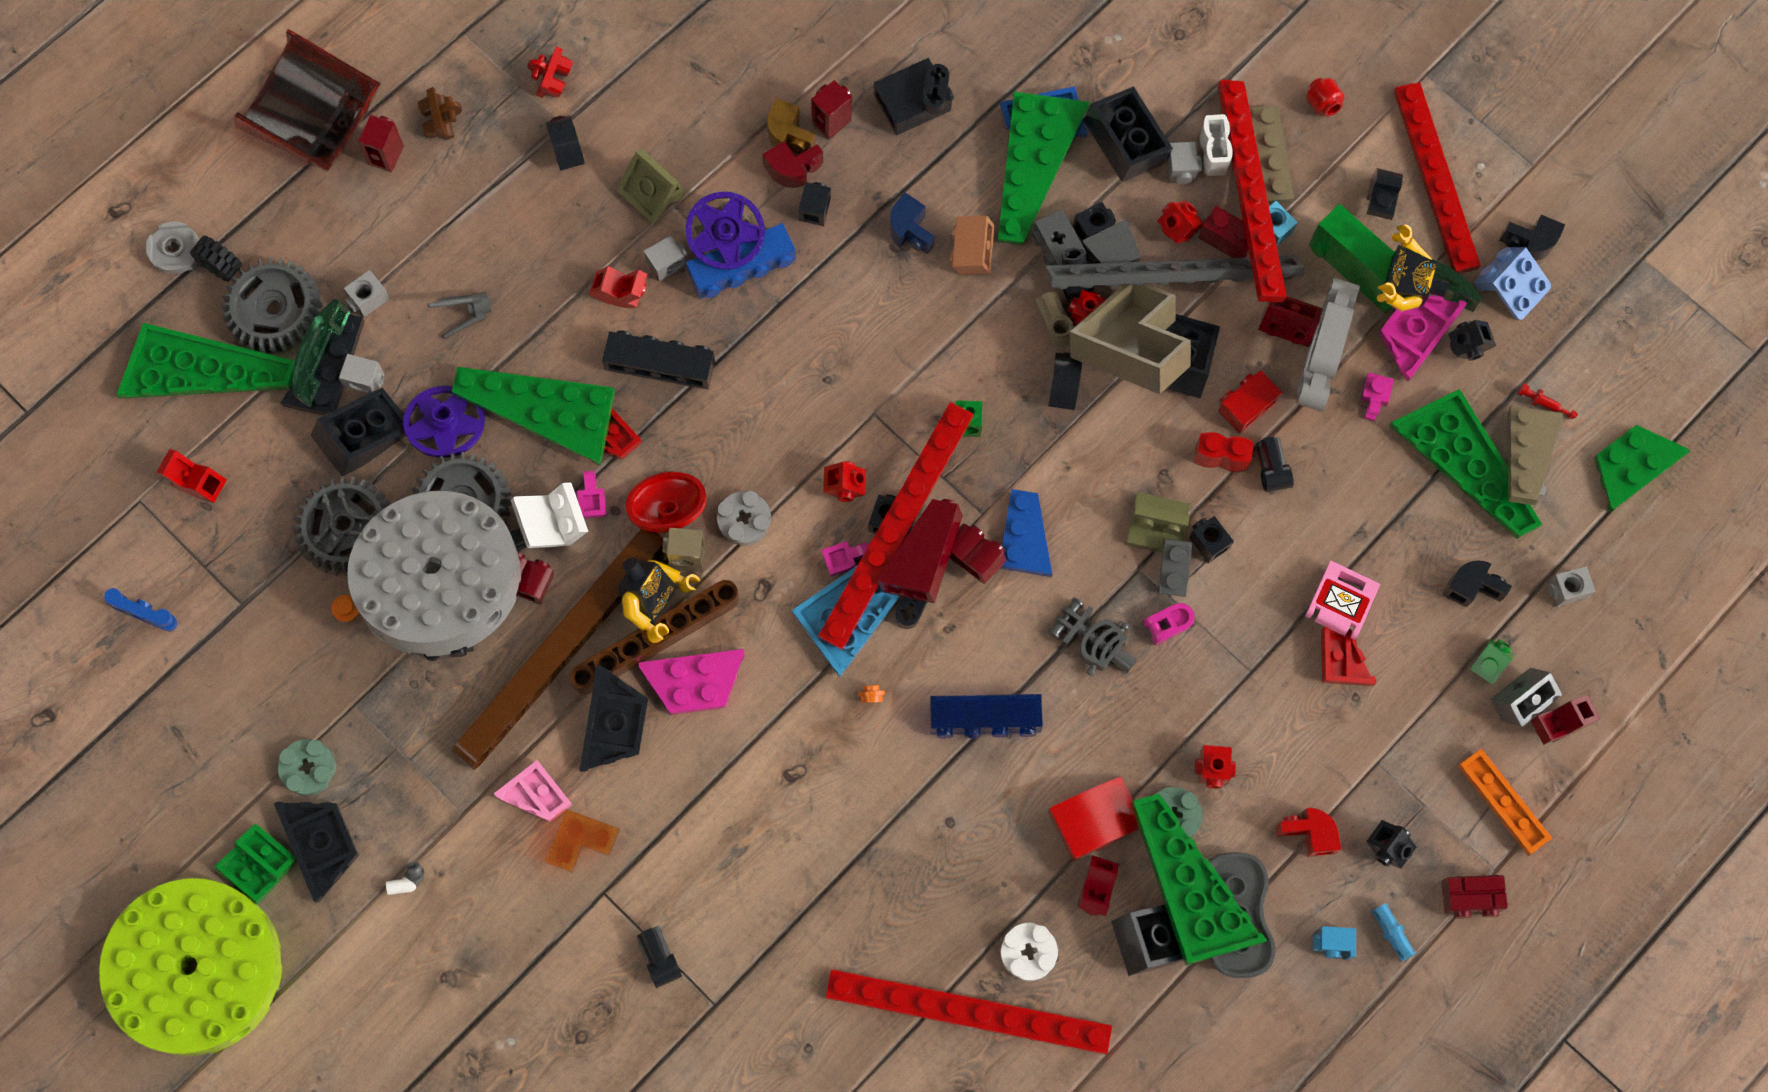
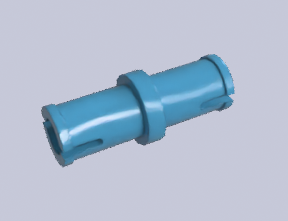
[1371,903,1416,962]

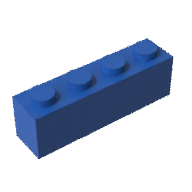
[686,223,796,299]

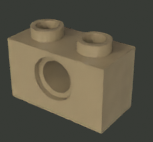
[663,528,705,572]

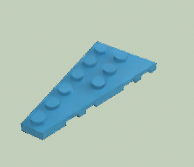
[792,528,912,678]

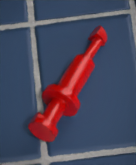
[1517,383,1578,419]

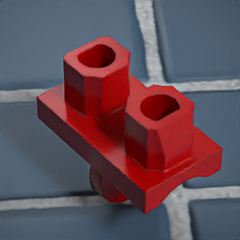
[527,46,573,98]

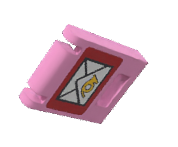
[1305,561,1380,640]

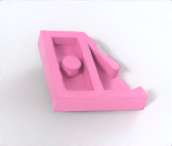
[494,760,572,822]

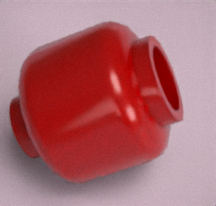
[1306,78,1345,117]

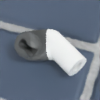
[386,862,424,895]

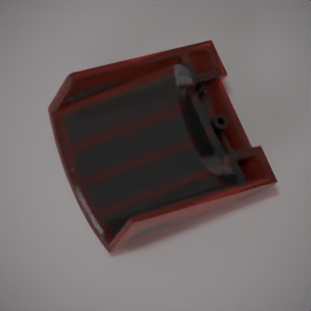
[234,29,381,172]

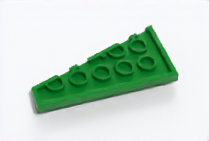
[997,91,1090,245]
[116,323,298,399]
[452,367,615,466]
[1389,389,1543,539]
[1131,794,1267,966]

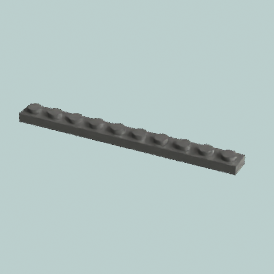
[1044,255,1305,289]

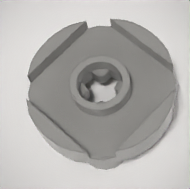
[146,222,199,274]
[717,491,771,546]

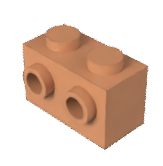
[950,216,994,275]

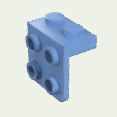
[1473,247,1551,320]

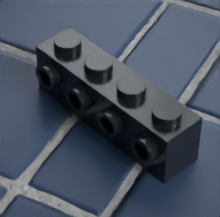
[602,330,715,390]

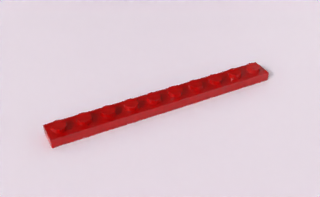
[1217,80,1287,303]
[818,402,974,651]
[825,969,1112,1055]

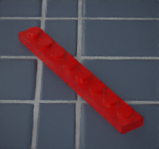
[1394,82,1481,275]

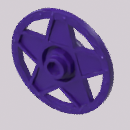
[685,191,765,270]
[403,386,485,458]

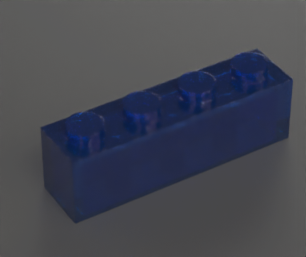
[929,694,1043,739]

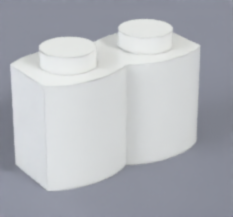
[1199,114,1232,176]

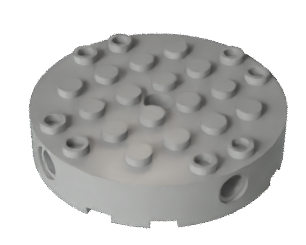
[347,491,521,656]

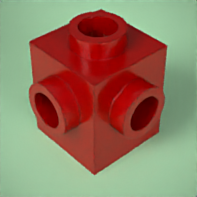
[1157,201,1204,244]
[1068,290,1106,327]
[823,461,866,502]
[1194,745,1236,789]

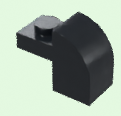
[545,116,585,171]
[1366,168,1403,220]
[1499,214,1565,261]
[1048,352,1082,410]
[1442,560,1512,607]

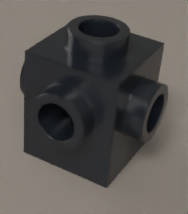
[1448,320,1496,361]
[1366,820,1417,869]

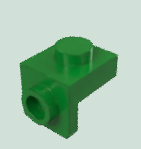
[1470,638,1514,685]

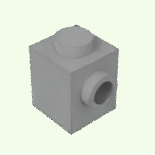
[1167,142,1202,184]

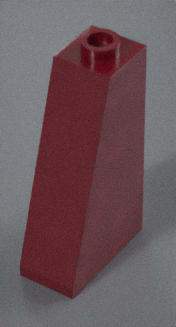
[878,499,963,604]

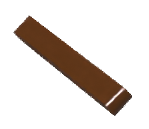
[570,580,739,695]

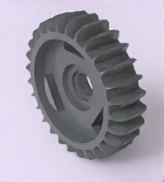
[221,257,323,354]
[412,452,512,525]
[293,476,391,576]

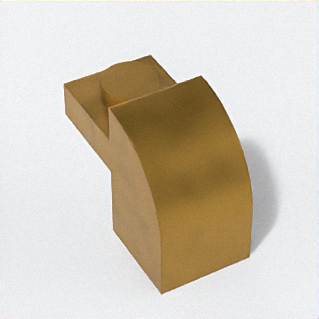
[767,98,815,152]

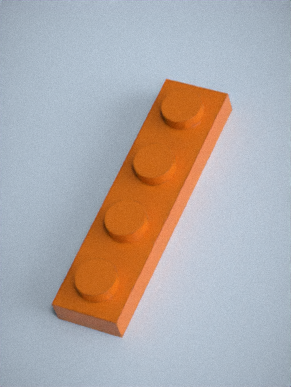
[1458,748,1552,856]

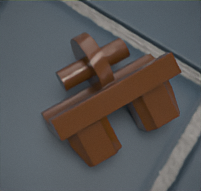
[418,87,462,140]

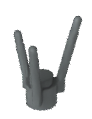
[427,291,491,339]

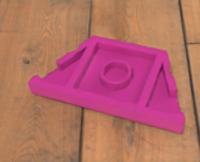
[1379,295,1467,382]
[638,649,745,715]

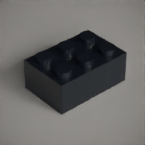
[1083,86,1173,182]

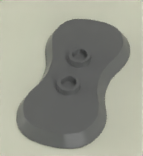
[1209,852,1276,978]

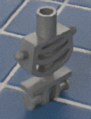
[1047,597,1137,676]

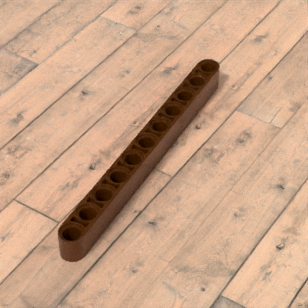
[452,529,664,770]

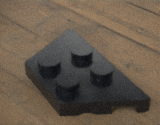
[579,664,648,772]
[274,802,359,903]

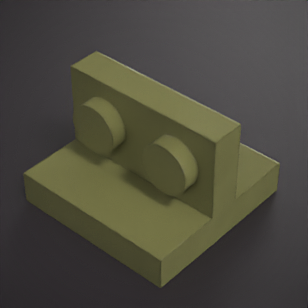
[616,149,686,223]
[1126,492,1190,553]

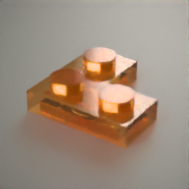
[545,809,620,873]

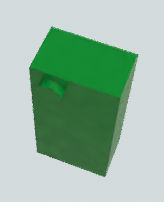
[1309,203,1394,314]

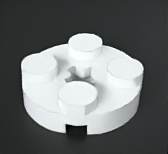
[1000,923,1058,981]

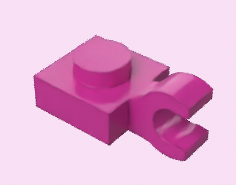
[1361,372,1394,421]
[577,471,607,519]
[822,541,869,577]

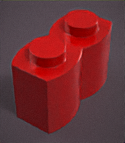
[1193,432,1254,472]

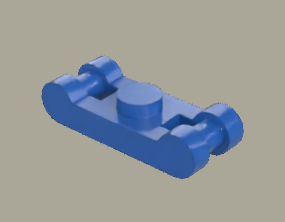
[104,588,178,632]

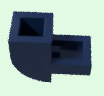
[890,192,935,254]

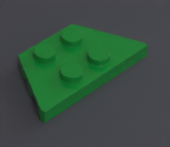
[1594,425,1690,512]

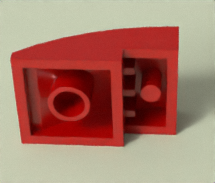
[1048,777,1140,862]

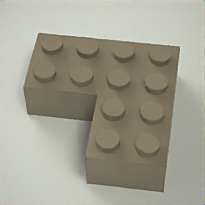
[1070,283,1191,394]

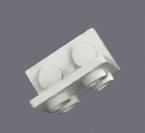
[511,483,588,548]

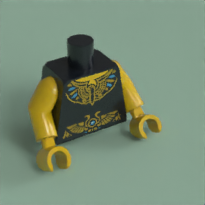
[1377,225,1449,311]
[617,558,700,643]

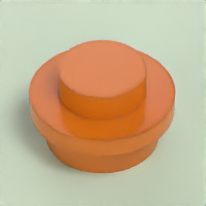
[331,595,359,622]
[858,685,885,703]

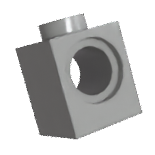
[644,235,687,282]
[344,270,390,317]
[339,354,384,394]
[1548,566,1596,607]

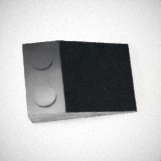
[1166,314,1220,399]
[310,387,412,476]
[1111,905,1184,976]

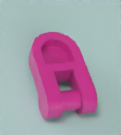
[1142,603,1195,646]

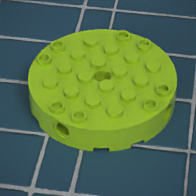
[99,878,282,1056]

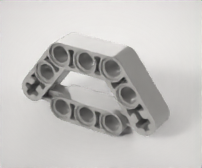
[1296,278,1360,412]

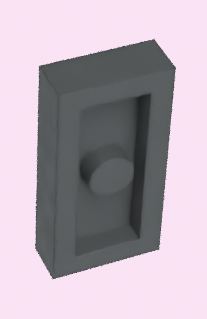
[1158,539,1192,597]

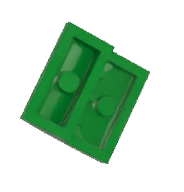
[214,823,297,905]

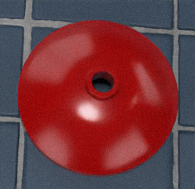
[626,472,707,533]

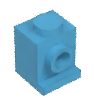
[1312,926,1356,960]

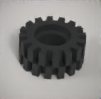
[190,235,242,282]

